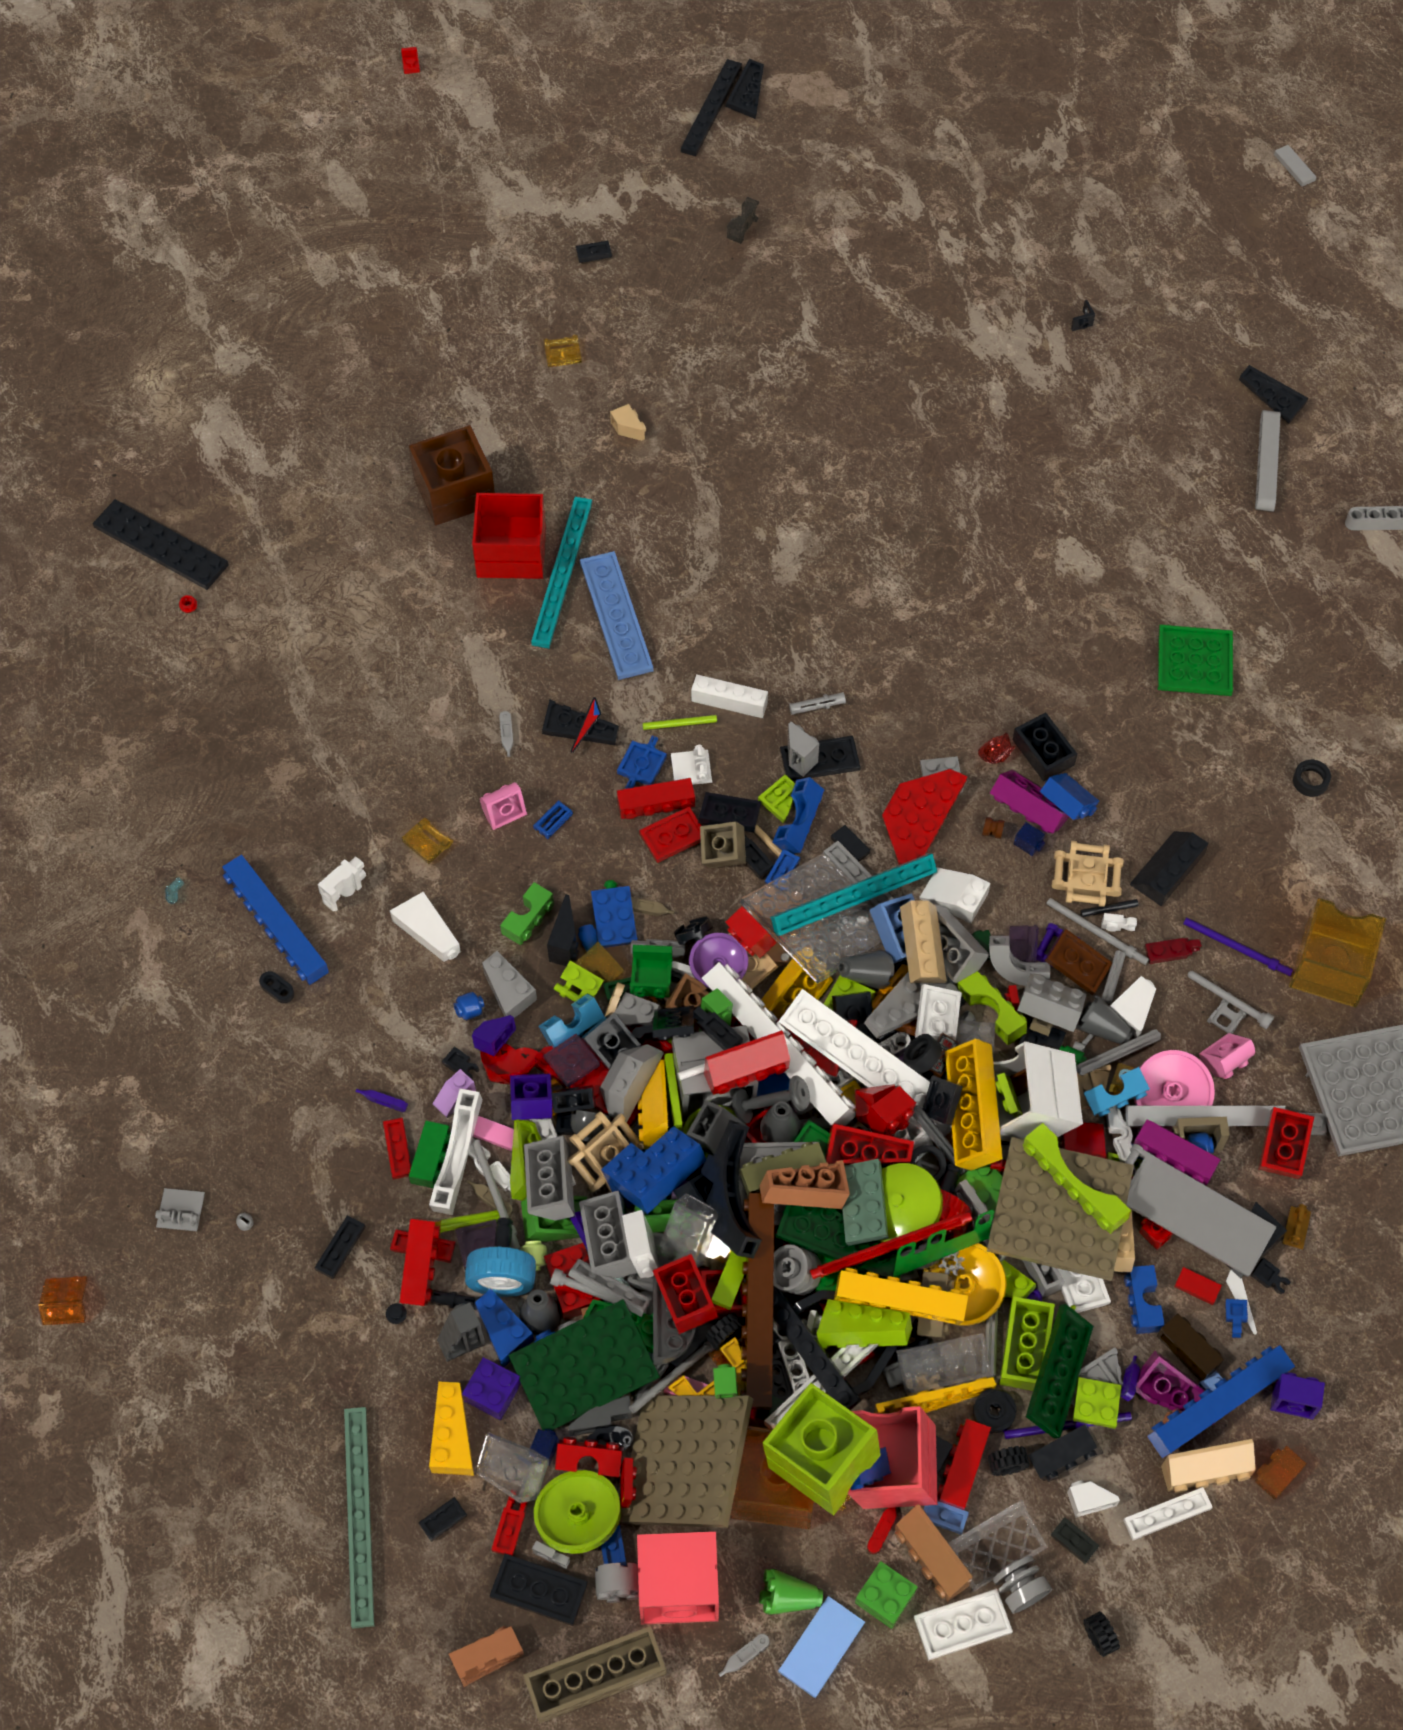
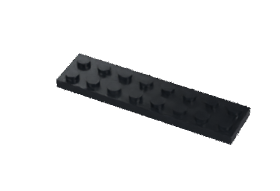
[93,499,229,590]

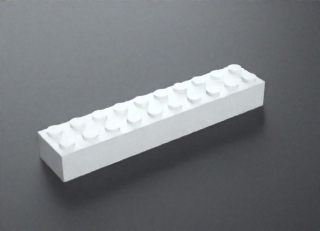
[702,962,856,1126]

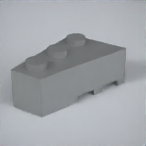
[482,951,537,1018]

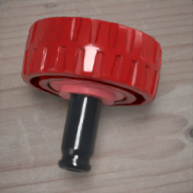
[939,1164,972,1242]

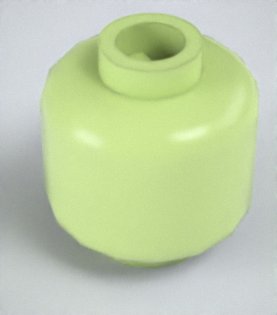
[520,1241,547,1271]

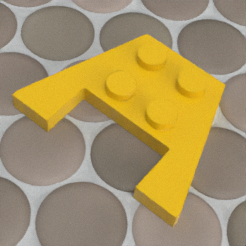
[668,1337,745,1396]

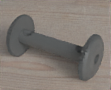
[732,1075,810,1124]

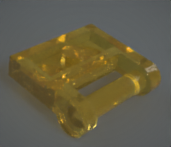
[543,335,582,367]
[402,818,453,864]

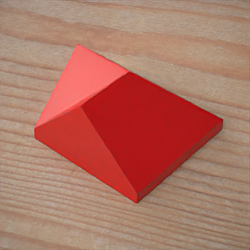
[855,1084,896,1128]

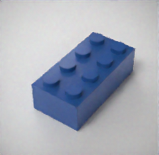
[614,1126,706,1214]

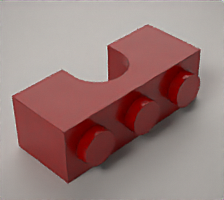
[555,1437,624,1477]

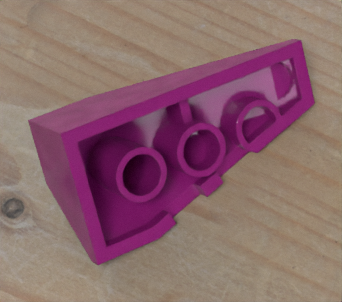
[1135,1350,1215,1425]

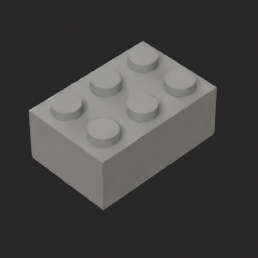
[1017,973,1087,1032]

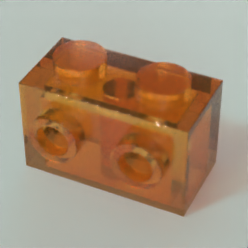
[1255,1446,1307,1500]

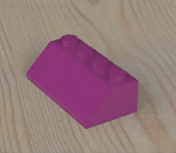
[990,769,1069,834]
[1134,1119,1221,1186]

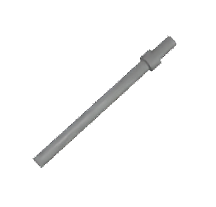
[1047,898,1149,965]
[472,1140,521,1250]
[629,1341,715,1413]

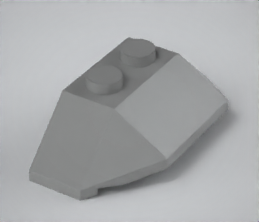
[600,1044,664,1123]

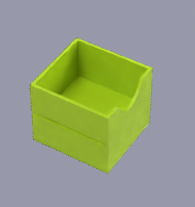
[763,1383,881,1516]

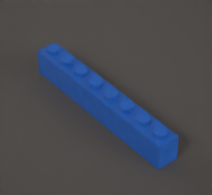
[222,854,329,985]
[1147,1345,1295,1458]

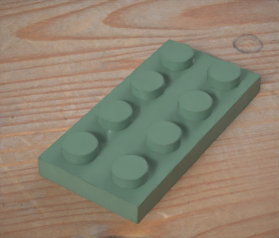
[842,1159,888,1246]

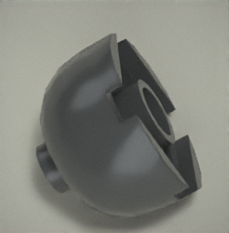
[571,1110,612,1142]

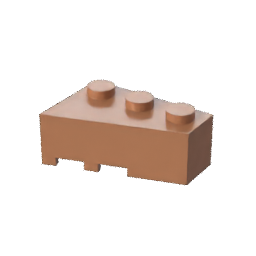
[449,1626,524,1687]

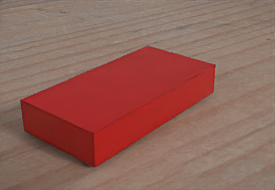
[1174,1267,1222,1305]

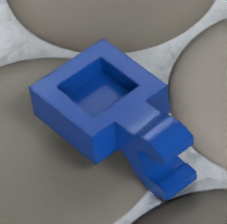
[1225,1299,1248,1338]

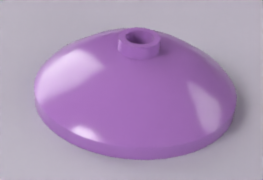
[689,933,748,988]

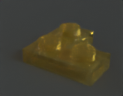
[575,942,625,982]

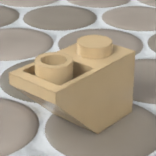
[610,404,646,441]

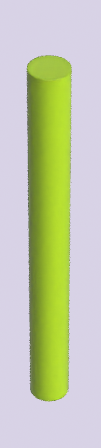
[642,715,717,730]

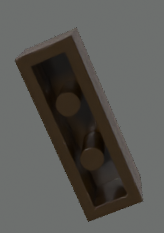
[1157,1314,1224,1381]

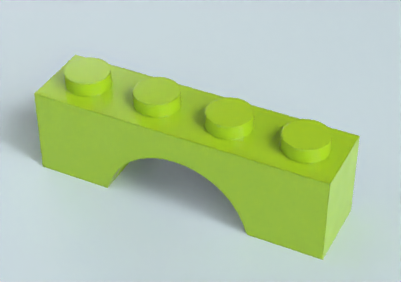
[958,971,1027,1045]

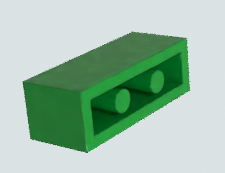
[409,1120,451,1189]

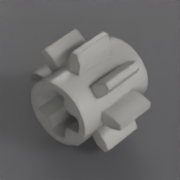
[939,1252,965,1276]

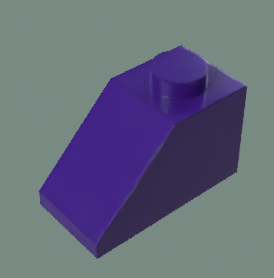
[472,1015,516,1056]

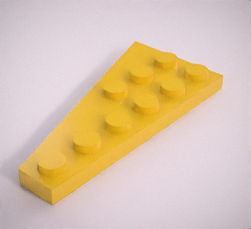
[874,1377,996,1414]

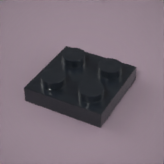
[922,1075,963,1126]

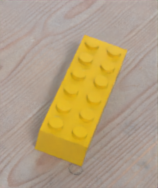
[945,1038,1003,1171]
[834,1268,968,1325]

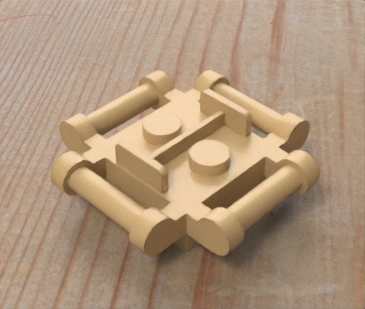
[1052,840,1124,907]
[568,1111,644,1192]

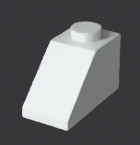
[1067,1480,1120,1518]

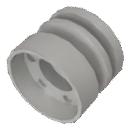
[993,1555,1052,1614]

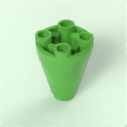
[759,1569,823,1615]

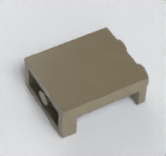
[1172,1116,1230,1151]

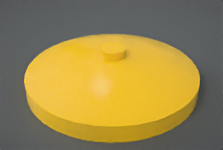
[922,1243,1007,1326]

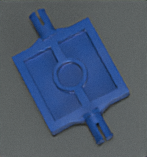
[617,736,667,789]

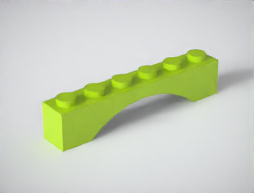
[1023,1123,1131,1234]

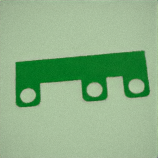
[893,1210,994,1277]

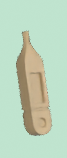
[604,982,625,1017]

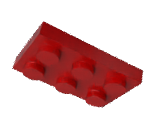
[639,807,701,863]

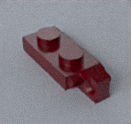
[1144,938,1202,964]

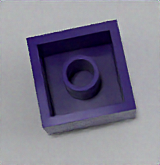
[510,1074,552,1120]
[462,1357,521,1421]
[1270,1372,1325,1420]

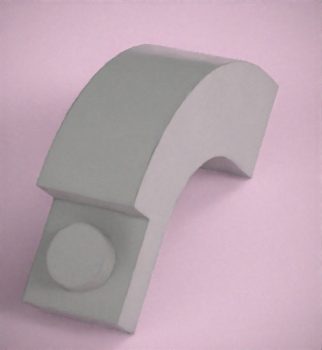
[989,936,1050,986]

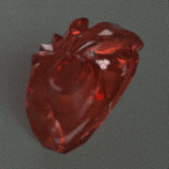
[978,732,1015,764]

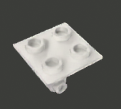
[671,745,712,785]

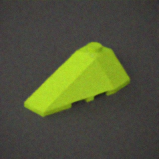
[510,1120,542,1201]

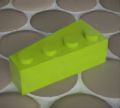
[817,1299,912,1348]

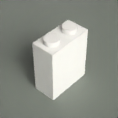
[622,1210,659,1279]

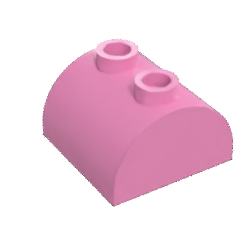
[480,782,527,830]
[1199,1033,1255,1079]

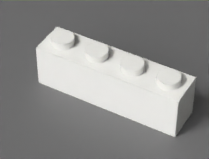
[691,674,768,718]

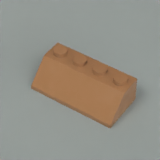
[894,1504,973,1602]

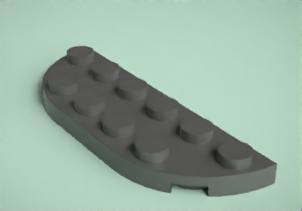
[652,1249,696,1365]

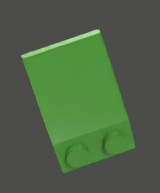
[521,1196,587,1242]

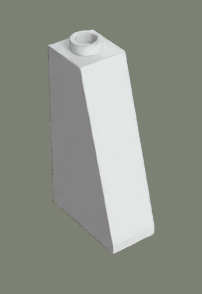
[390,892,461,962]

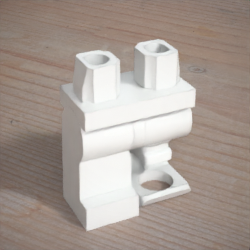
[318,857,366,911]

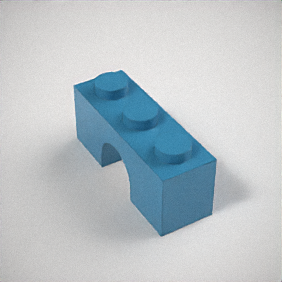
[539,994,605,1049]
[1083,1067,1150,1117]

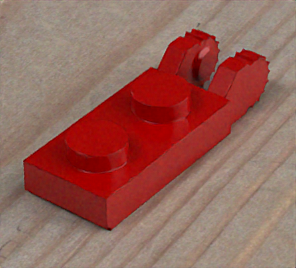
[491,1492,529,1556]

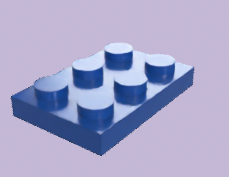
[591,886,637,949]

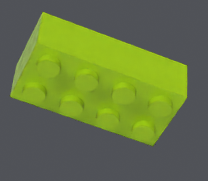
[999,1296,1055,1391]

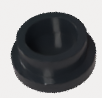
[386,1303,407,1324]

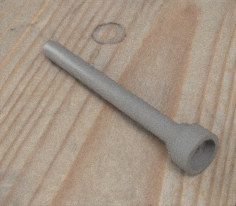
[1188,971,1275,1030]
[549,1268,647,1314]

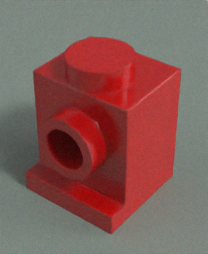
[1139,1218,1173,1250]

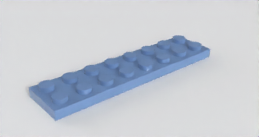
[580,551,654,680]

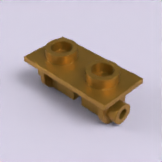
[1282,1204,1311,1250]

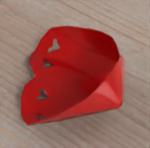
[480,1044,544,1085]

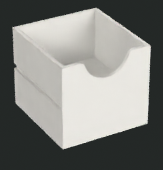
[993,1042,1083,1142]

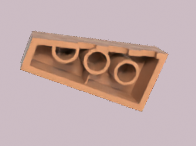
[760,1160,850,1209]

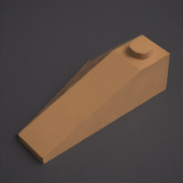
[663,973,733,1031]

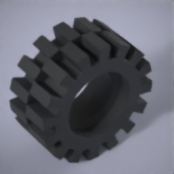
[705,1312,744,1351]
[988,1446,1030,1476]
[1083,1611,1120,1657]

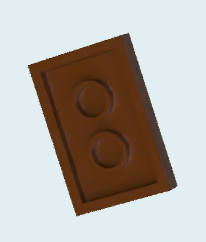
[1044,929,1112,995]

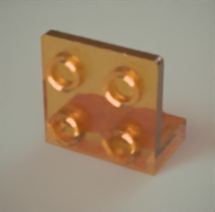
[39,1276,88,1325]

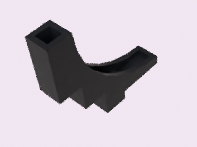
[701,1120,762,1259]

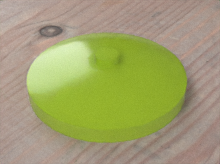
[879,1163,943,1243]
[534,1470,621,1554]

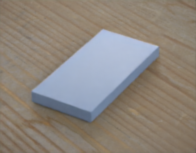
[778,1596,865,1698]

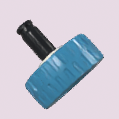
[465,1217,536,1297]

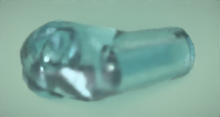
[165,877,184,904]

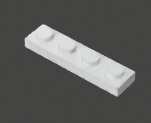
[1123,1487,1213,1541]

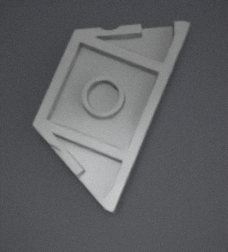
[1070,1347,1123,1408]

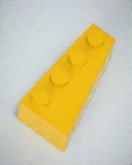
[429,1382,474,1476]

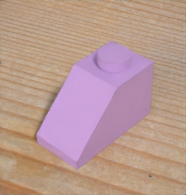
[433,1069,476,1118]

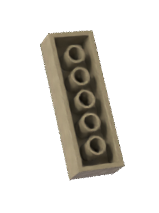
[523,1626,667,1724]

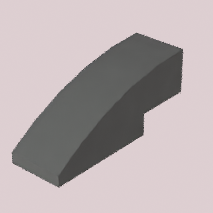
[568,1396,632,1436]

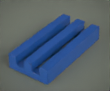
[533,800,573,839]

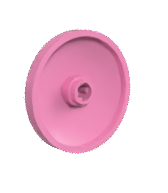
[1134,1050,1215,1131]

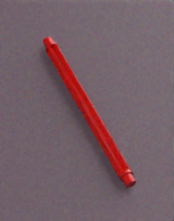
[810,1212,973,1279]

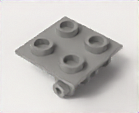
[155,1188,205,1231]

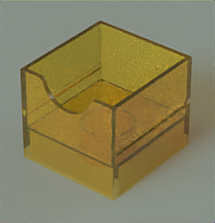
[1289,898,1386,1007]

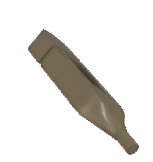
[631,897,675,916]
[467,1180,513,1217]

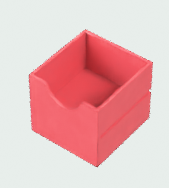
[848,1406,938,1509]
[637,1532,719,1625]

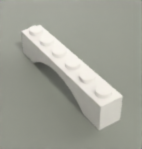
[429,1089,483,1215]

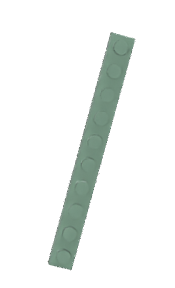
[344,1407,375,1629]

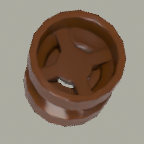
[982,817,1005,839]

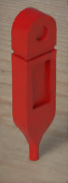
[867,1507,897,1555]

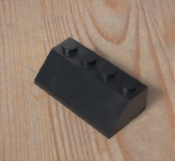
[1130,831,1209,907]

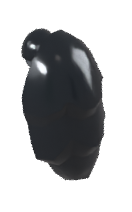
[586,1425,633,1450]

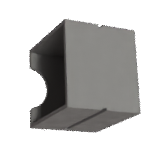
[672,1025,758,1123]

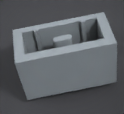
[788,722,819,777]

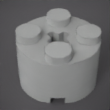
[595,1563,639,1603]

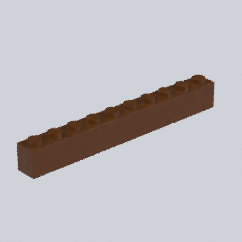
[740,1193,774,1410]

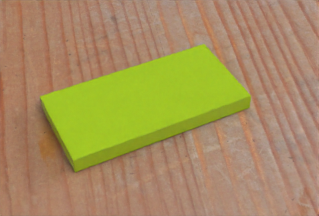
[664,1053,682,1131]

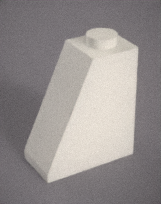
[1110,976,1156,1038]

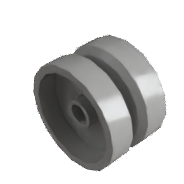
[773,1245,822,1295]

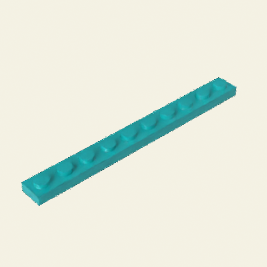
[531,496,592,649]
[770,854,937,936]

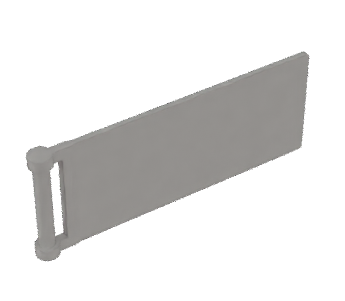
[1125,1144,1276,1277]

